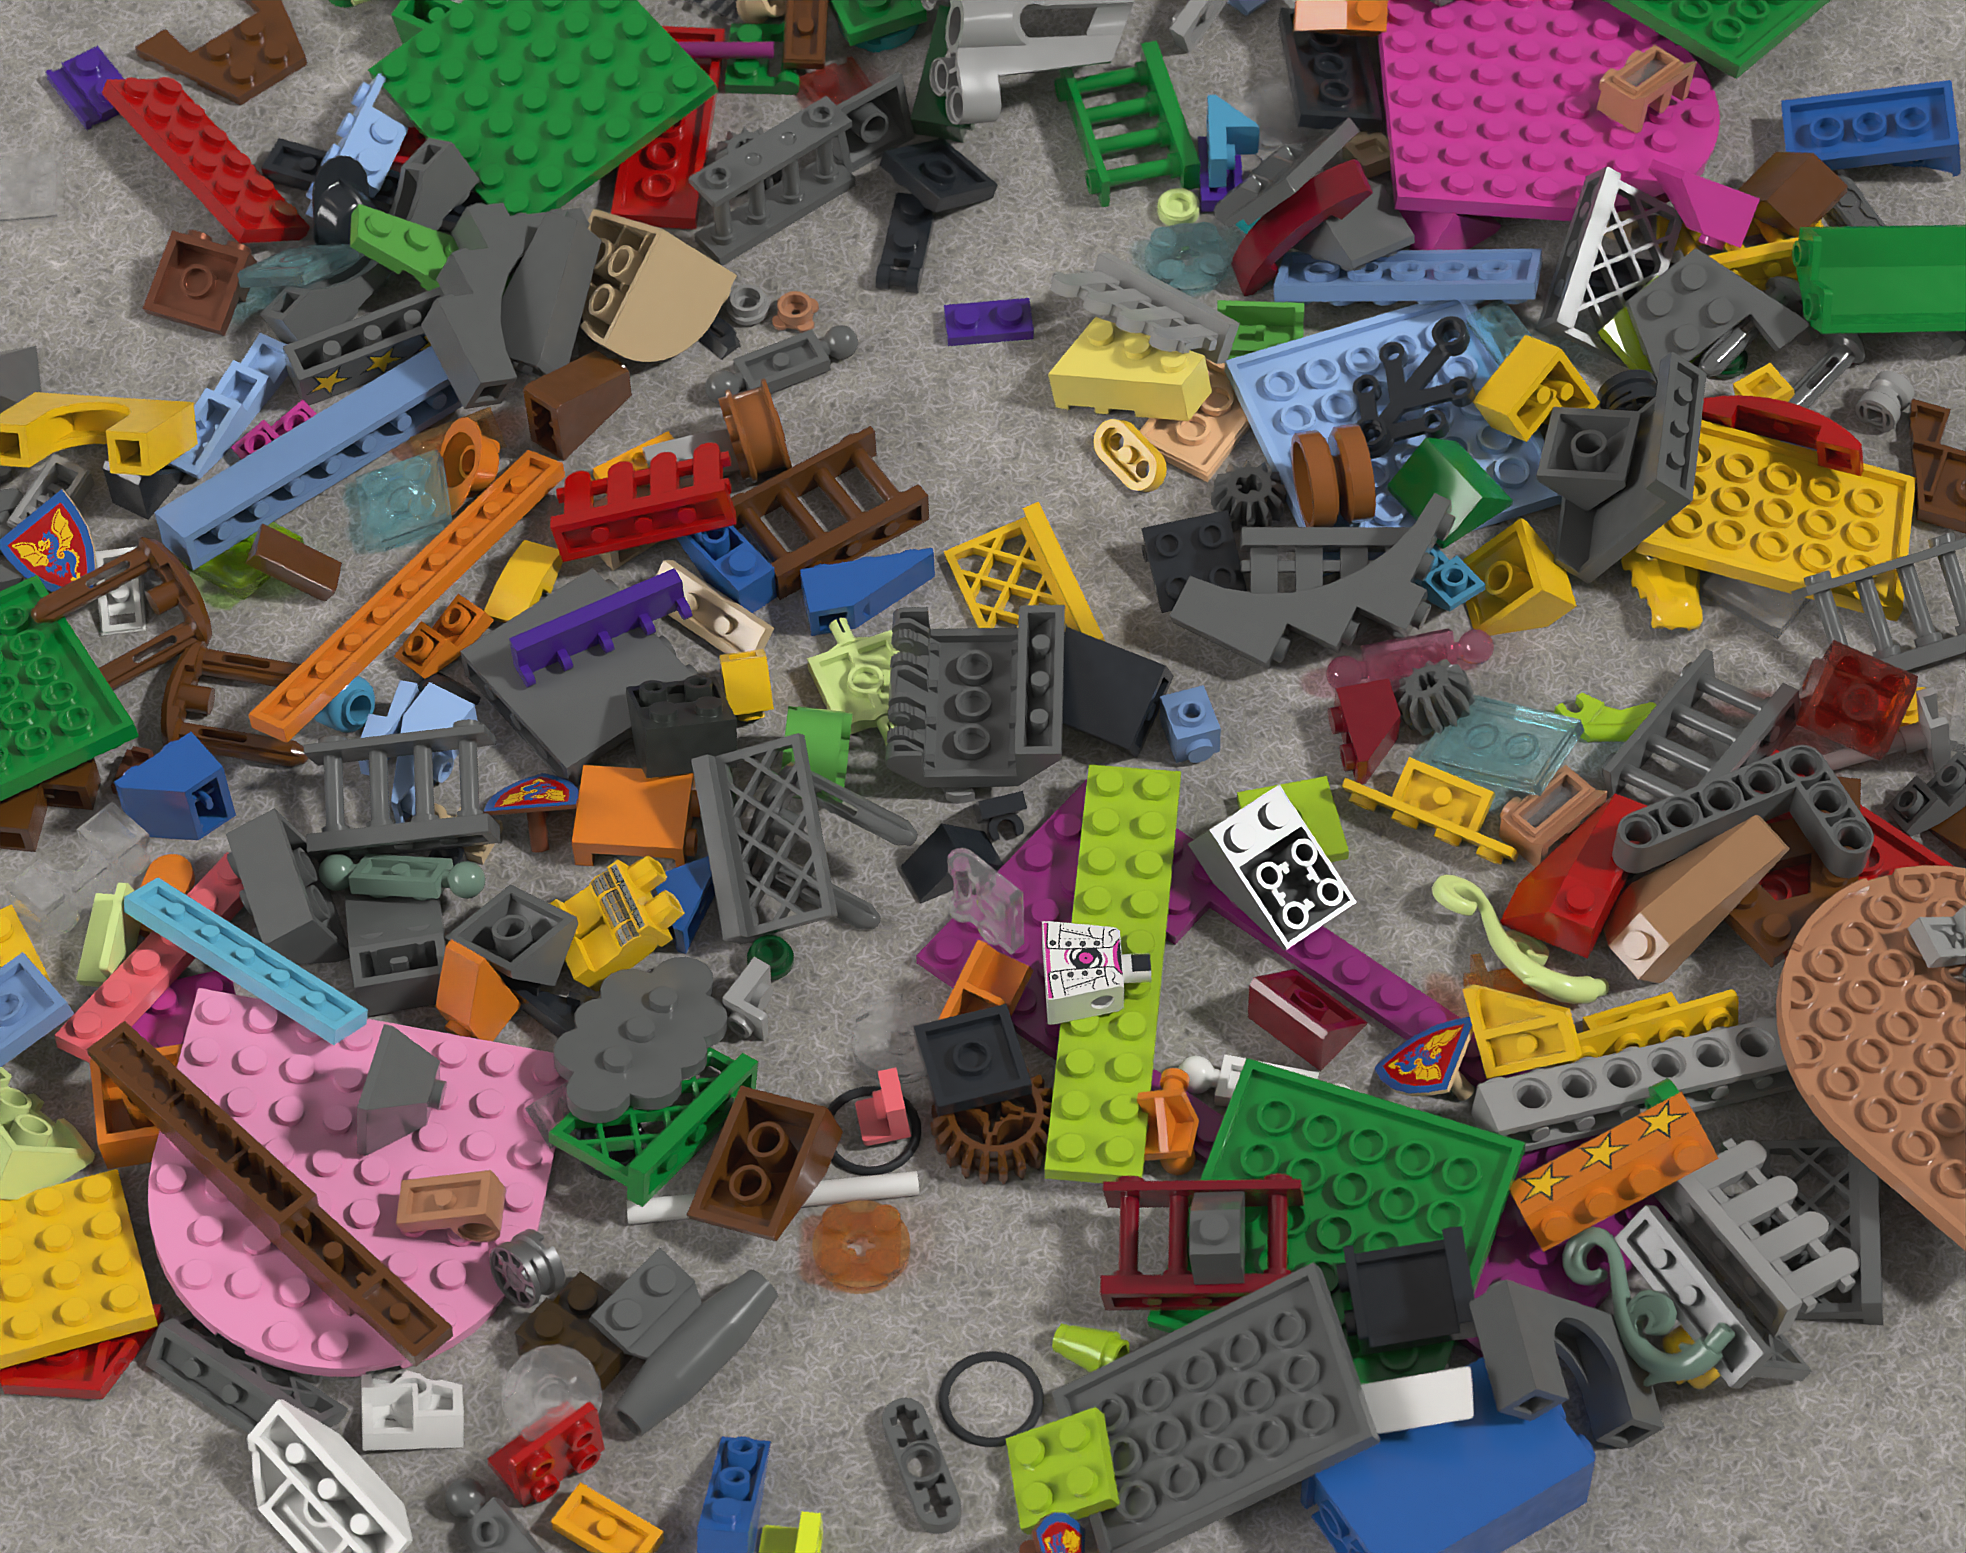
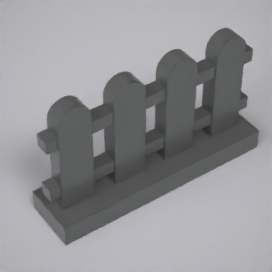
[1240,527,1413,638]

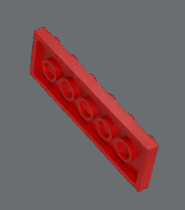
[611,26,725,230]
[102,77,310,243]

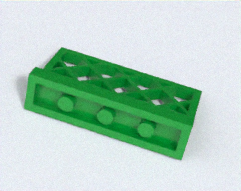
[549,1047,758,1207]

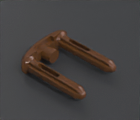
[31,537,212,690]
[160,641,309,767]

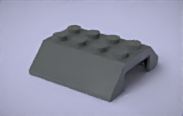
[886,605,1065,788]

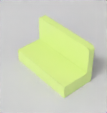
[76,883,141,987]

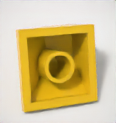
[1462,518,1577,638]

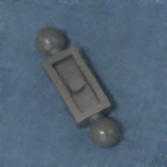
[705,325,858,405]
[445,1478,545,1553]

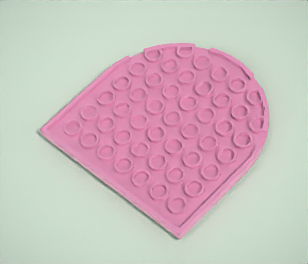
[148,988,568,1377]

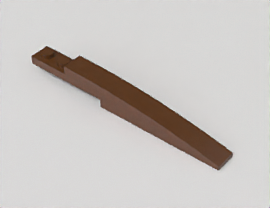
[87,1021,453,1367]

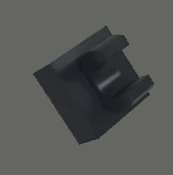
[973,791,1027,841]

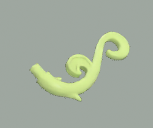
[1432,875,1609,1004]

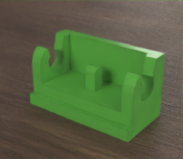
[1217,300,1304,360]

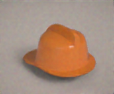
[426,417,500,520]

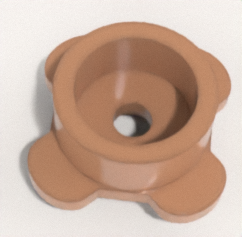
[772,291,819,333]

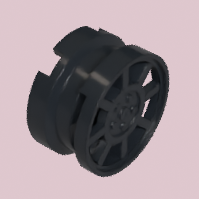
[1597,369,1657,411]

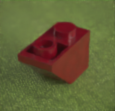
[1328,678,1401,784]

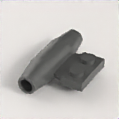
[589,1247,778,1436]

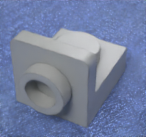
[722,957,773,1042]

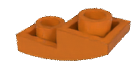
[394,594,494,679]

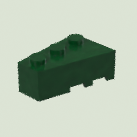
[910,5,975,143]

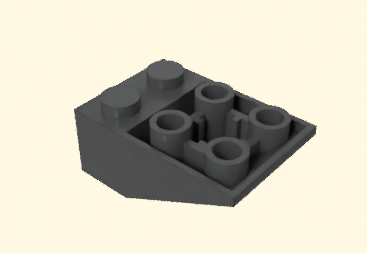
[1188,784,1356,951]
[345,894,446,1016]

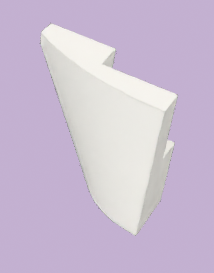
[361,1370,464,1451]

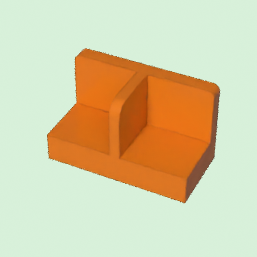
[938,940,1034,1020]

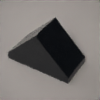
[103,459,186,520]
[901,823,1004,903]

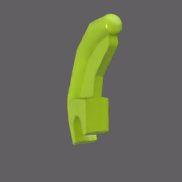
[1554,692,1657,742]

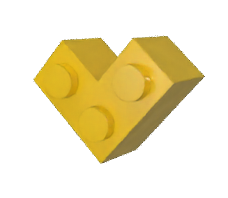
[1473,334,1600,442]

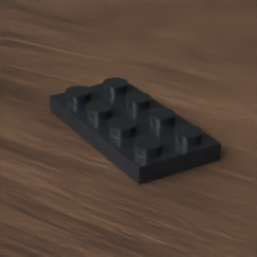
[1278,8,1383,132]

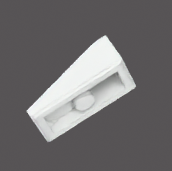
[95,547,146,636]

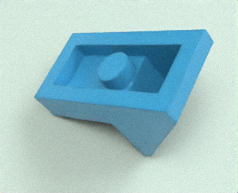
[1206,95,1260,187]

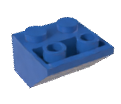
[114,732,236,840]

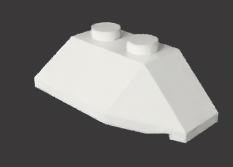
[247,1400,413,1553]

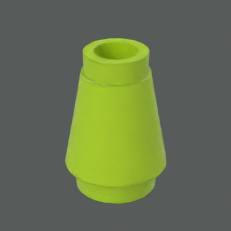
[1052,1323,1130,1373]

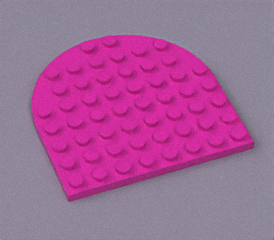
[1378,0,1720,221]

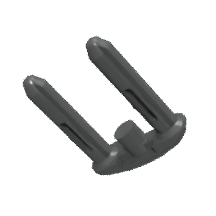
[1698,276,1865,408]
[745,761,918,929]

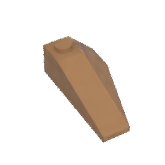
[1603,815,1790,983]

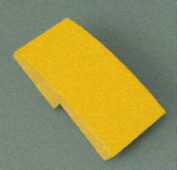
[484,540,563,623]

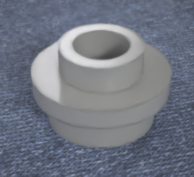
[726,284,770,325]

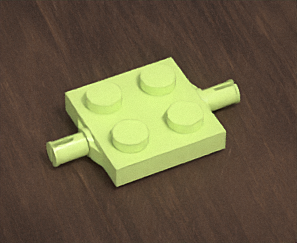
[807,618,900,747]

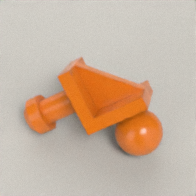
[1137,1068,1199,1175]

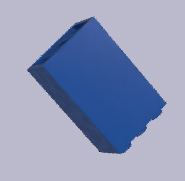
[1300,1357,1596,1553]

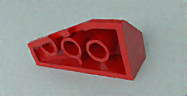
[1500,793,1647,959]

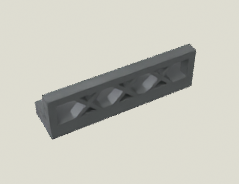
[145,1311,348,1434]

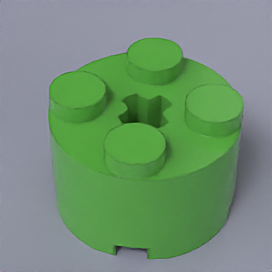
[781,706,853,803]

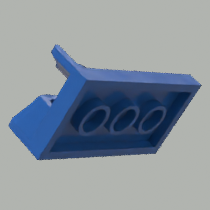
[1781,80,1961,177]

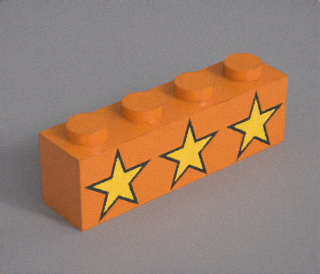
[1510,1092,1719,1252]

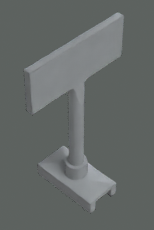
[1710,686,1951,772]

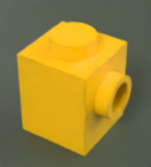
[719,649,774,721]

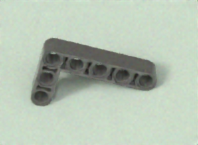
[1612,745,1874,878]

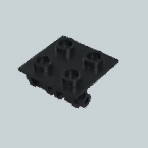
[1141,510,1247,613]

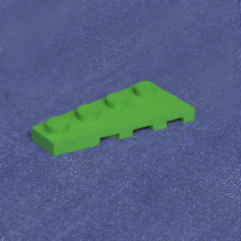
[350,204,514,297]

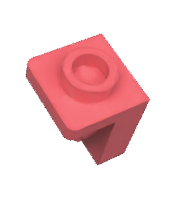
[855,1067,911,1146]

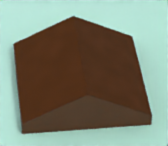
[1738,152,1848,238]

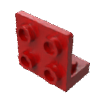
[487,1401,605,1508]

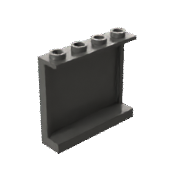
[1553,351,1707,584]
[460,568,699,787]

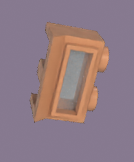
[1597,45,1697,134]
[1499,764,1607,868]

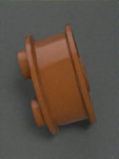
[718,378,792,483]

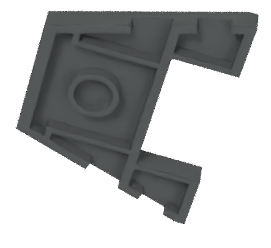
[1625,248,1810,383]

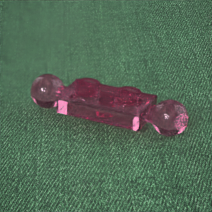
[1326,628,1494,689]

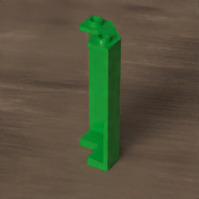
[1792,225,1966,334]

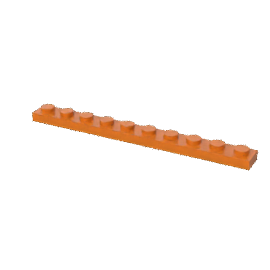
[248,450,565,743]

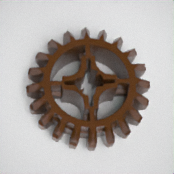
[930,1066,1053,1185]

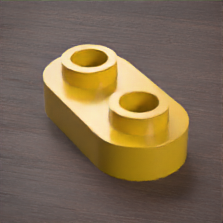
[1093,419,1167,492]

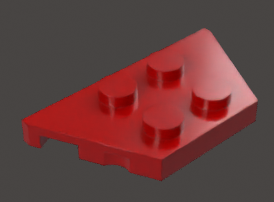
[0,1304,165,1400]

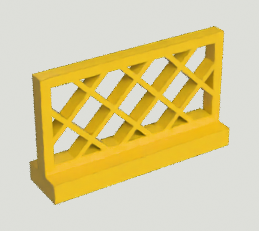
[943,501,1105,641]

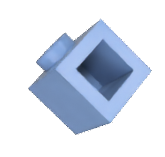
[1159,685,1221,763]

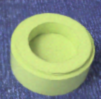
[1157,188,1200,228]

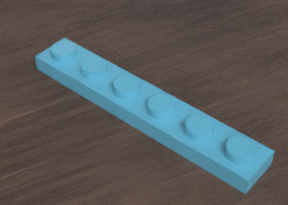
[123,878,368,1045]

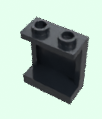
[1062,627,1174,758]
[1336,1226,1478,1355]

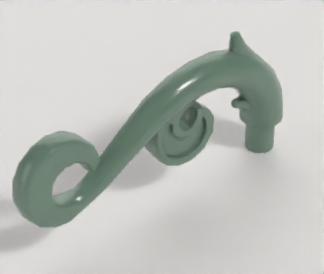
[1563,1227,1735,1387]

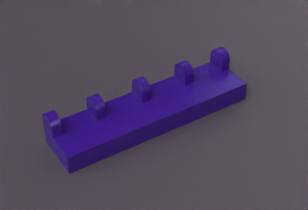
[509,568,693,687]

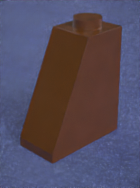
[523,350,632,461]

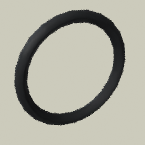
[828,1086,922,1176]
[938,1351,1044,1447]

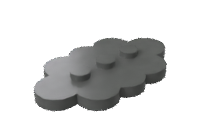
[554,957,727,1123]

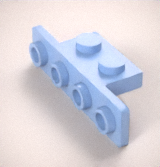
[305,73,409,218]

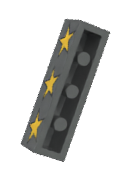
[283,287,444,406]

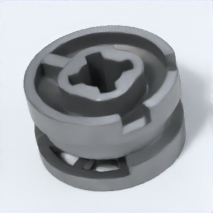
[489,1229,565,1309]

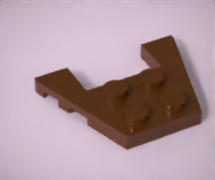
[135,0,308,106]
[1908,398,1966,534]

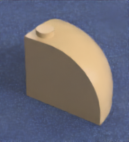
[581,209,737,362]

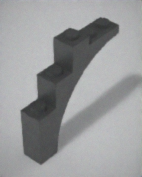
[421,203,588,409]
[1170,493,1456,670]

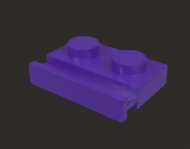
[45,45,124,130]

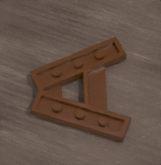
[1666,776,1861,968]

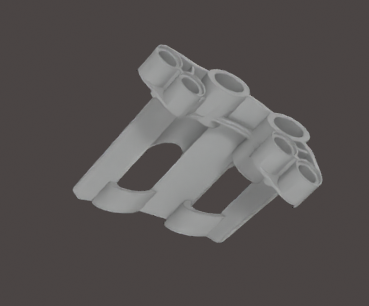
[921,0,1135,124]

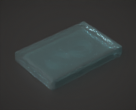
[1419,695,1584,796]

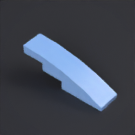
[168,333,288,480]

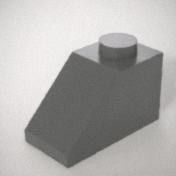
[1189,1191,1245,1285]

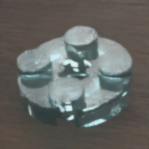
[1145,222,1230,297]

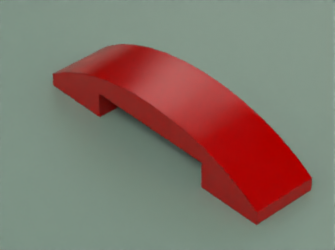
[1702,395,1864,477]

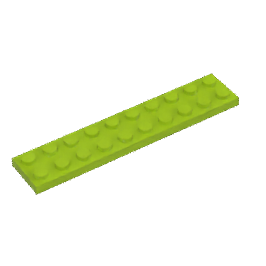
[1045,764,1181,1183]

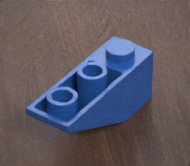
[676,485,777,613]
[800,548,935,636]
[697,1436,771,1553]

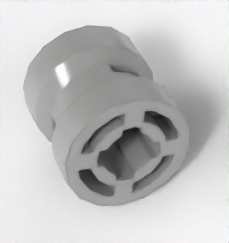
[1855,370,1915,432]

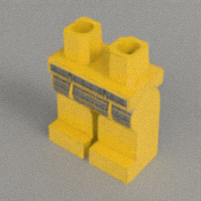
[550,855,685,991]

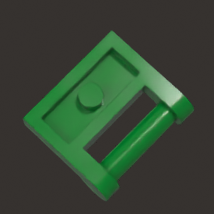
[725,21,800,95]

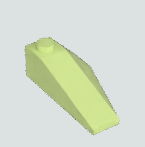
[0,1067,96,1200]

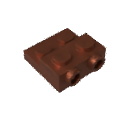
[142,230,259,336]

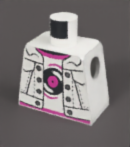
[1042,921,1151,1024]

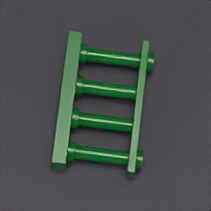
[1054,40,1200,208]

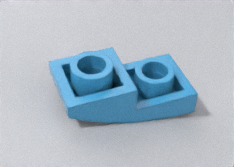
[1415,544,1485,611]

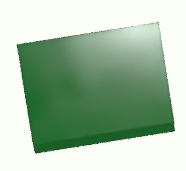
[1387,437,1513,549]

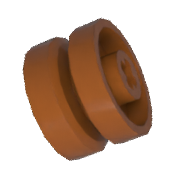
[1291,423,1376,527]

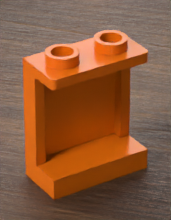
[572,765,701,868]

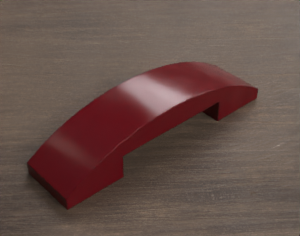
[1231,159,1373,297]

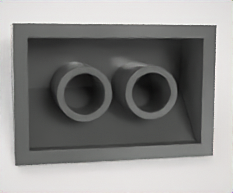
[226,808,350,964]

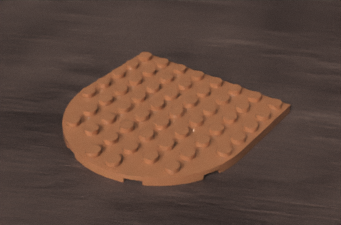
[1776,865,1966,1251]

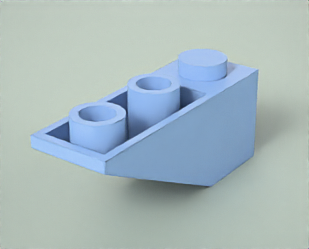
[391,682,478,824]

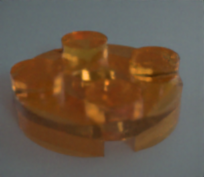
[812,1200,911,1294]

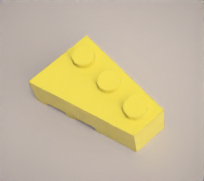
[1048,316,1212,421]

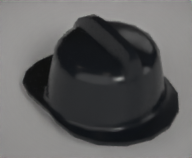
[312,155,377,256]

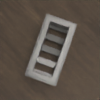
[7,453,94,528]

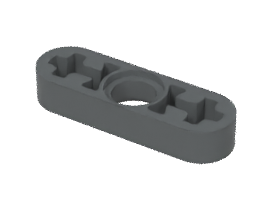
[882,1398,961,1534]

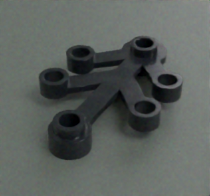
[1352,316,1476,459]

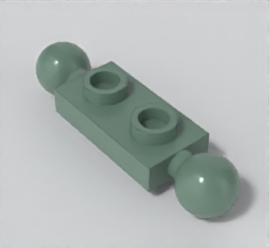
[318,854,486,901]

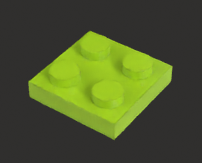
[1006,1407,1120,1535]

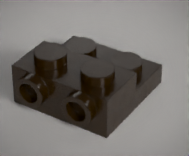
[515,1271,634,1401]

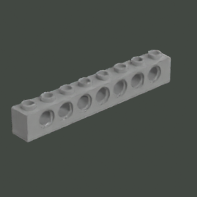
[1471,1016,1798,1152]

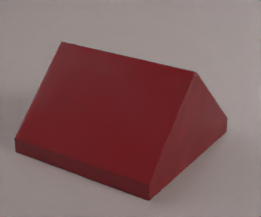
[1247,969,1368,1072]

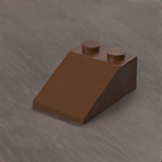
[687,1086,843,1242]

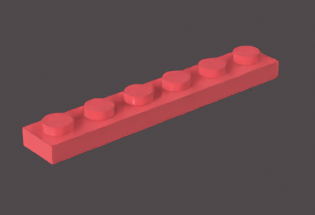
[54,852,244,1063]

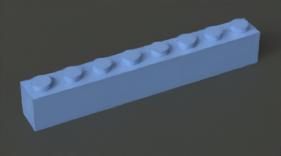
[154,346,462,570]

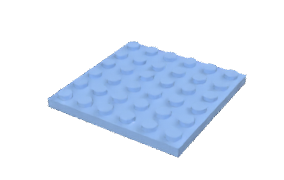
[1224,300,1562,576]

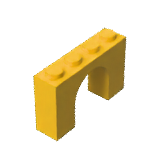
[0,392,198,476]

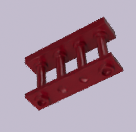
[1100,1174,1304,1311]

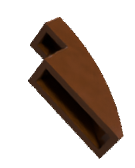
[0,758,101,852]

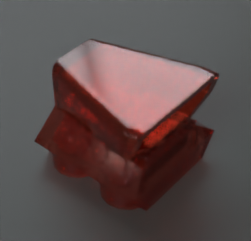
[1795,640,1918,761]

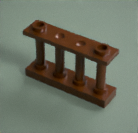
[731,426,929,600]

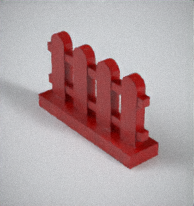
[550,442,736,562]

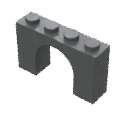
[1469,1280,1664,1449]

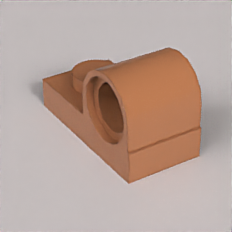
[396,1170,506,1242]

